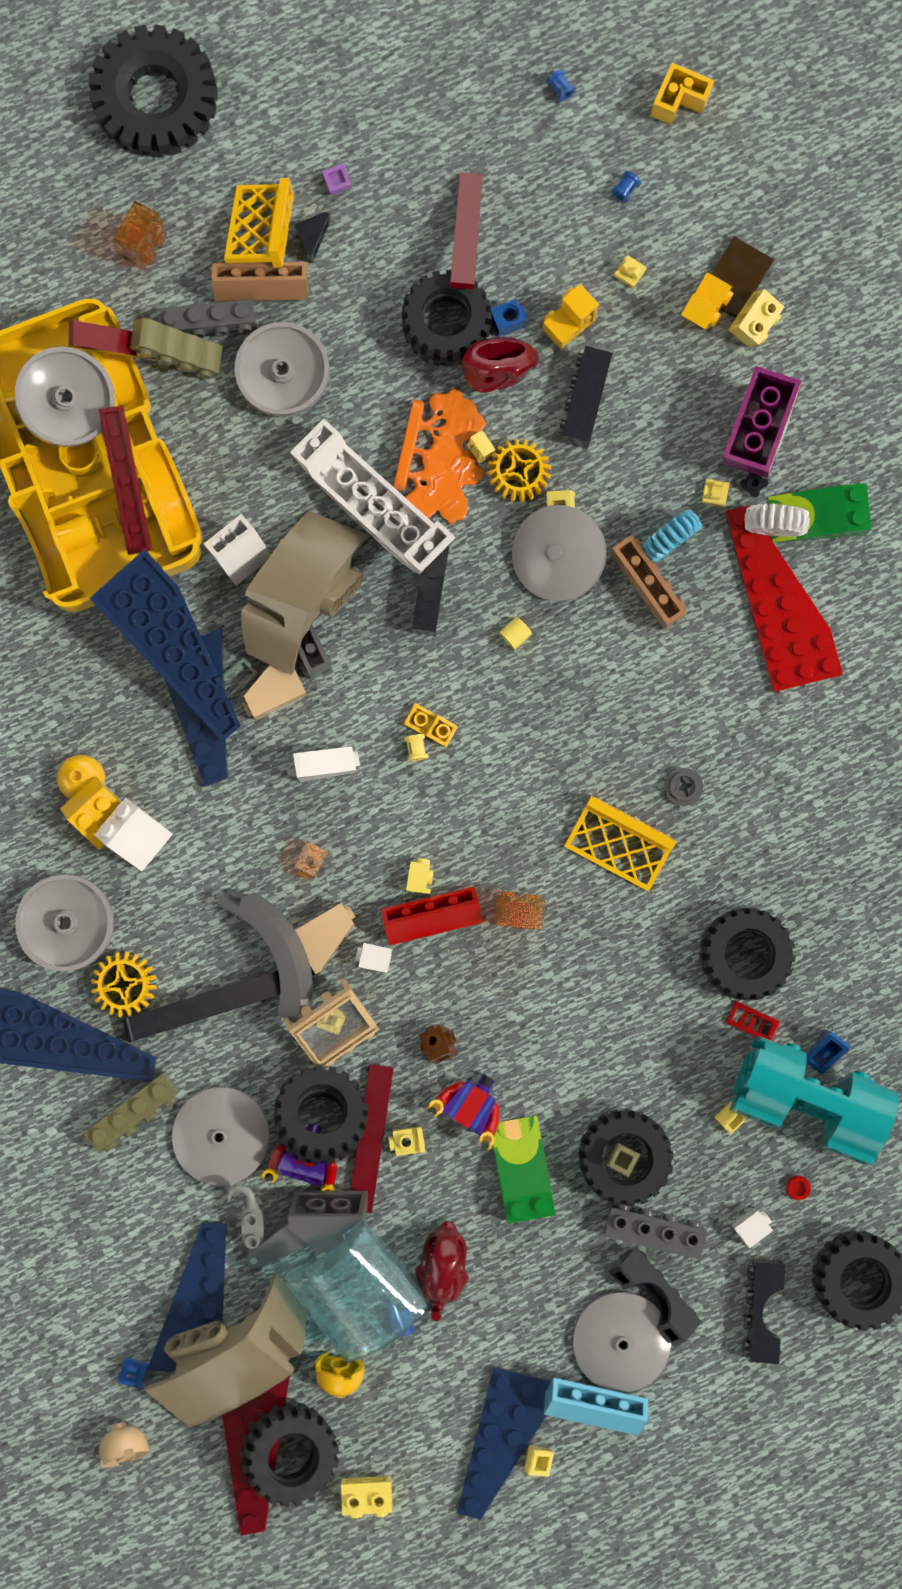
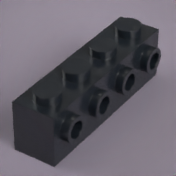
[558,346,613,448]

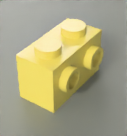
[728,289,784,347]
[341,1476,393,1518]

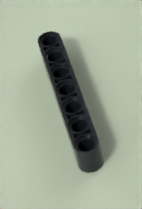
[122,970,281,1043]

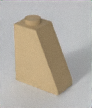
[243,665,307,720]
[295,903,356,974]

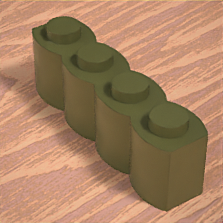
[130,318,223,379]

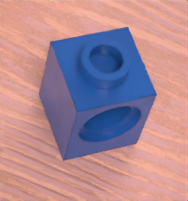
[491,299,527,337]

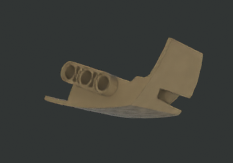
[241,511,369,675]
[145,1274,307,1428]

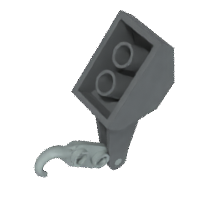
[226,1185,368,1268]

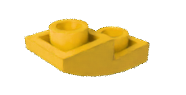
[402,703,458,747]

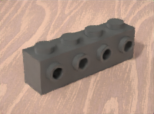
[159,299,257,338]
[298,624,332,679]
[603,1204,707,1260]

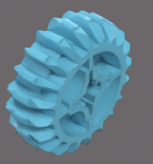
[641,509,702,562]

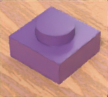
[322,163,352,196]

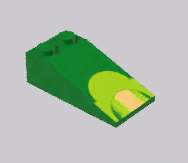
[768,483,872,543]
[493,1115,556,1224]

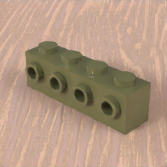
[83,1073,180,1153]

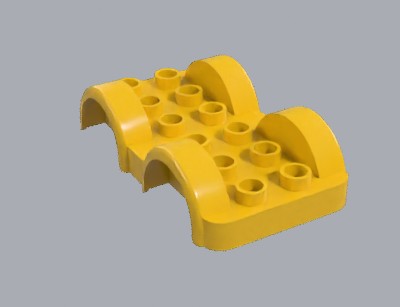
[0,298,203,612]

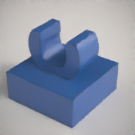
[118,1357,149,1389]

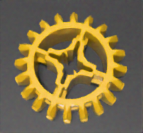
[487,438,551,503]
[91,952,157,1017]

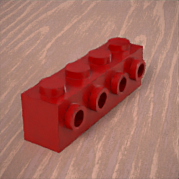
[381,886,483,946]

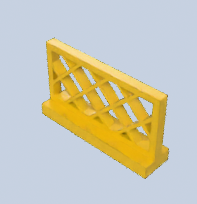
[224,178,294,268]
[564,795,676,891]

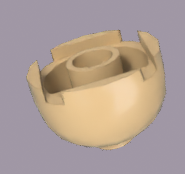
[99,1422,150,1468]

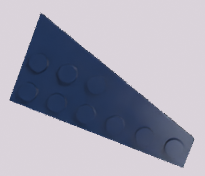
[164,628,229,787]
[147,1222,227,1372]
[457,1366,551,1520]

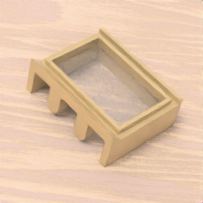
[283,978,379,1069]

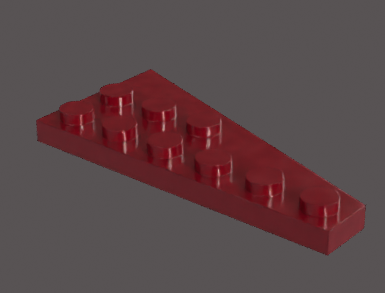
[222,1376,290,1536]

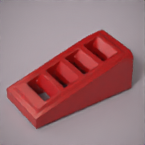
[725,1001,781,1041]

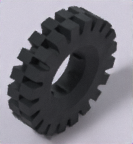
[88,24,218,158]

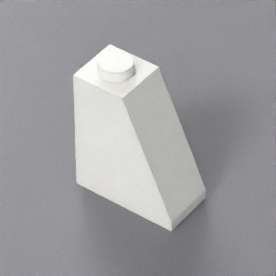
[293,747,360,782]

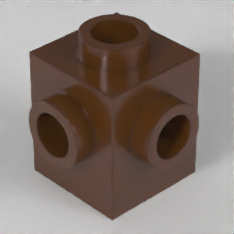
[419,1024,458,1064]

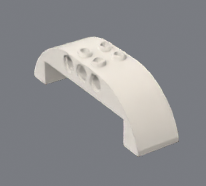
[290,419,455,574]

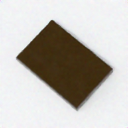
[712,236,774,318]

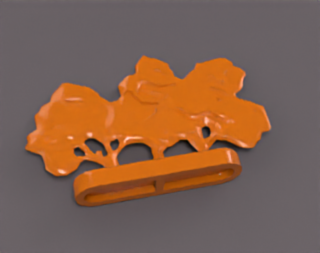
[393,387,486,524]

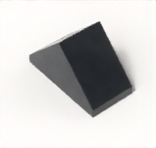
[294,212,331,263]

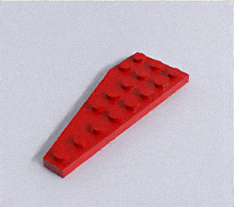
[725,505,843,693]

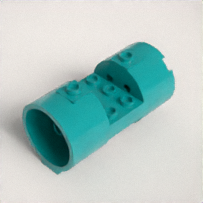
[730,1036,899,1166]

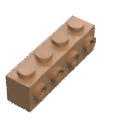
[212,262,309,301]
[610,535,687,630]

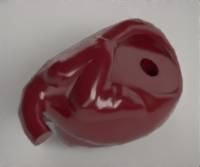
[461,337,539,393]
[415,1221,469,1322]

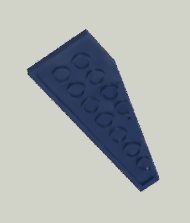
[90,549,241,742]
[0,989,157,1082]

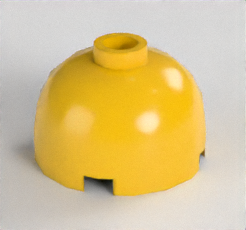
[57,755,106,799]
[315,1351,365,1398]

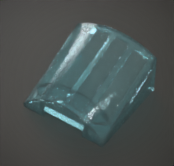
[282,1221,427,1363]

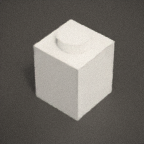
[355,943,393,973]
[732,1208,773,1248]

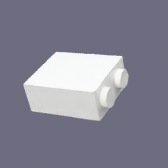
[204,514,271,586]
[95,797,173,871]

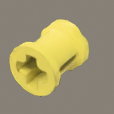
[404,734,429,762]

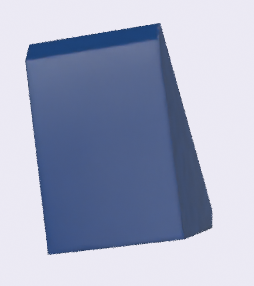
[806,1030,851,1075]

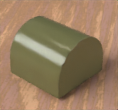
[606,1143,640,1177]

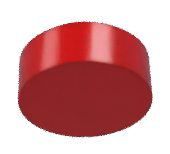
[786,1175,811,1201]

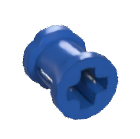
[546,69,576,102]
[611,171,641,203]

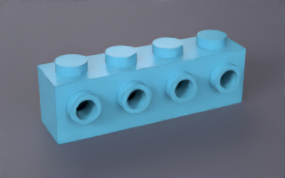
[544,1378,648,1435]

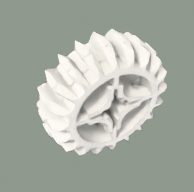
[744,504,810,537]

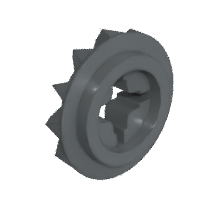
[665,768,703,806]

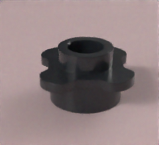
[740,473,768,498]

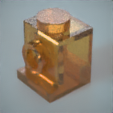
[294,841,329,880]

